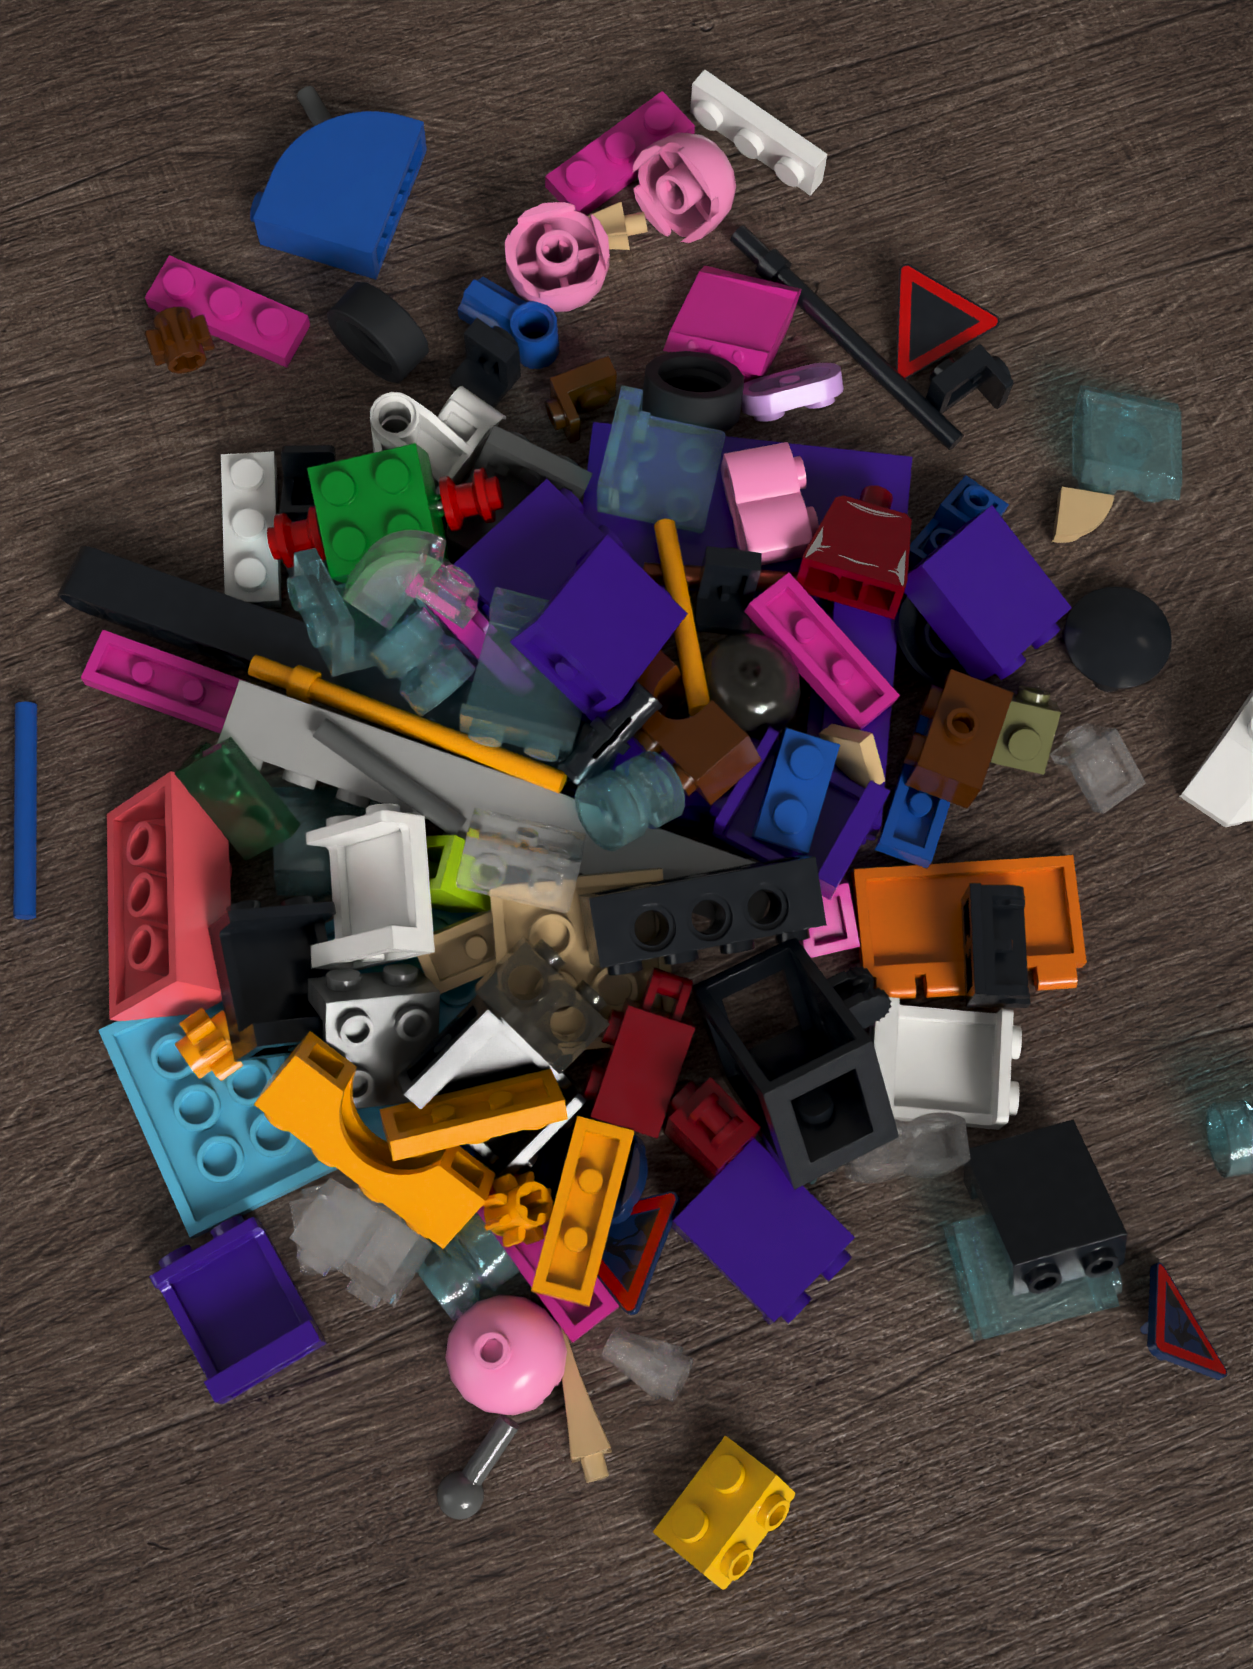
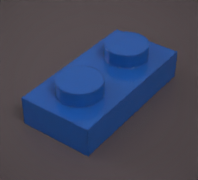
[751,728,840,854]

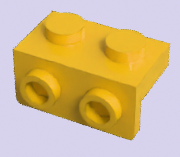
[653,1435,795,1590]

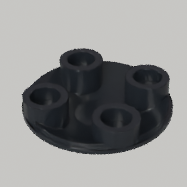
[1062,587,1172,692]

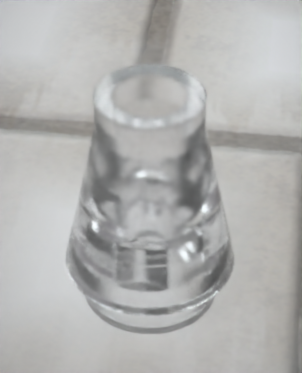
[602,1327,693,1402]

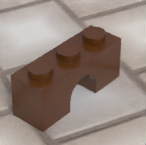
[605,650,761,805]

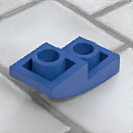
[908,475,1009,568]

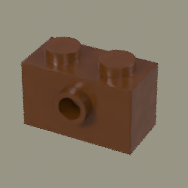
[903,669,1014,809]

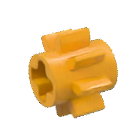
[175,1007,244,1081]
[483,1171,553,1247]

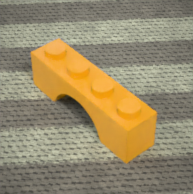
[254,1031,495,1249]

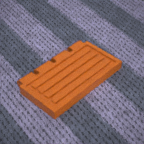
[851,855,1087,1000]

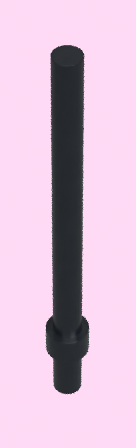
[730,225,964,450]

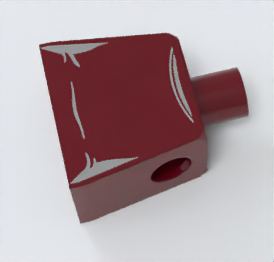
[797,485,912,620]

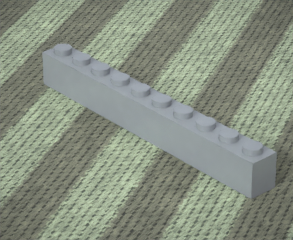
[217,680,769,928]

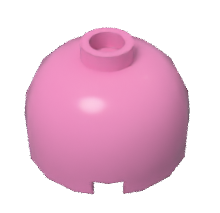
[633,132,736,243]
[505,202,610,312]
[445,1294,567,1416]

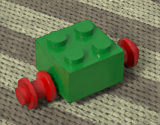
[267,443,504,584]

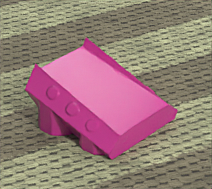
[663,265,802,383]

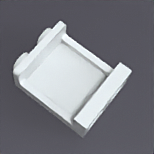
[306,803,435,971]
[868,997,1022,1130]

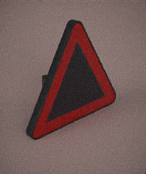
[896,264,1000,380]

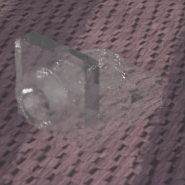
[1050,723,1146,814]

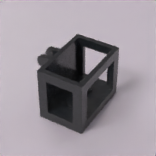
[692,938,899,1190]

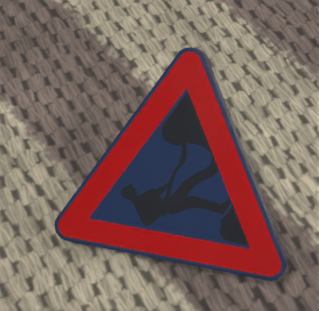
[597,1191,680,1315]
[1140,1262,1227,1380]

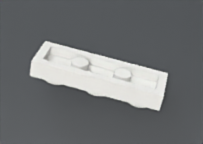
[690,70,828,196]
[221,451,282,609]

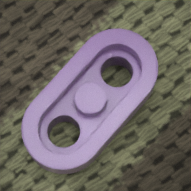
[741,363,844,422]

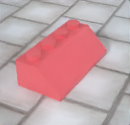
[107,771,232,1021]

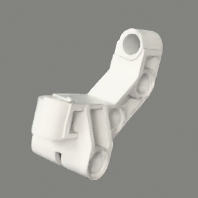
[370,386,506,640]

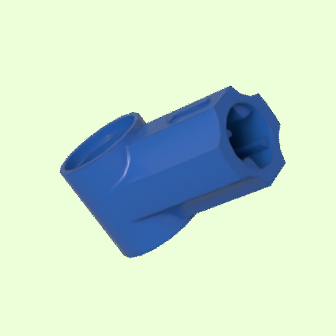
[457,277,559,369]

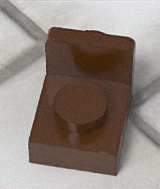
[544,356,617,443]

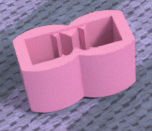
[721,442,819,566]

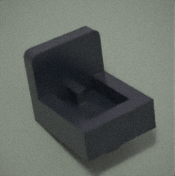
[449,318,521,408]
[926,344,1014,414]
[280,445,336,522]
[695,546,762,637]

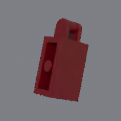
[583,967,695,1138]
[664,1077,761,1181]

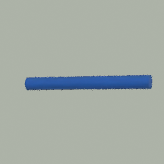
[13,701,37,920]

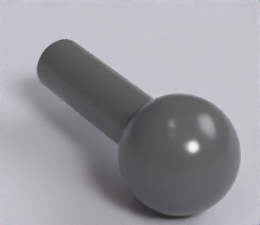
[437,1414,519,1520]

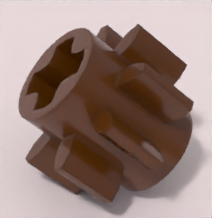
[145,307,215,374]

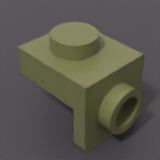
[990,685,1061,775]

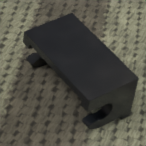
[961,883,1031,1008]

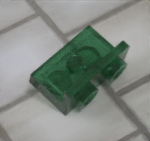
[175,736,301,861]

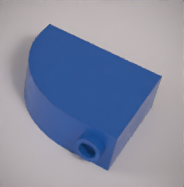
[250,111,427,280]

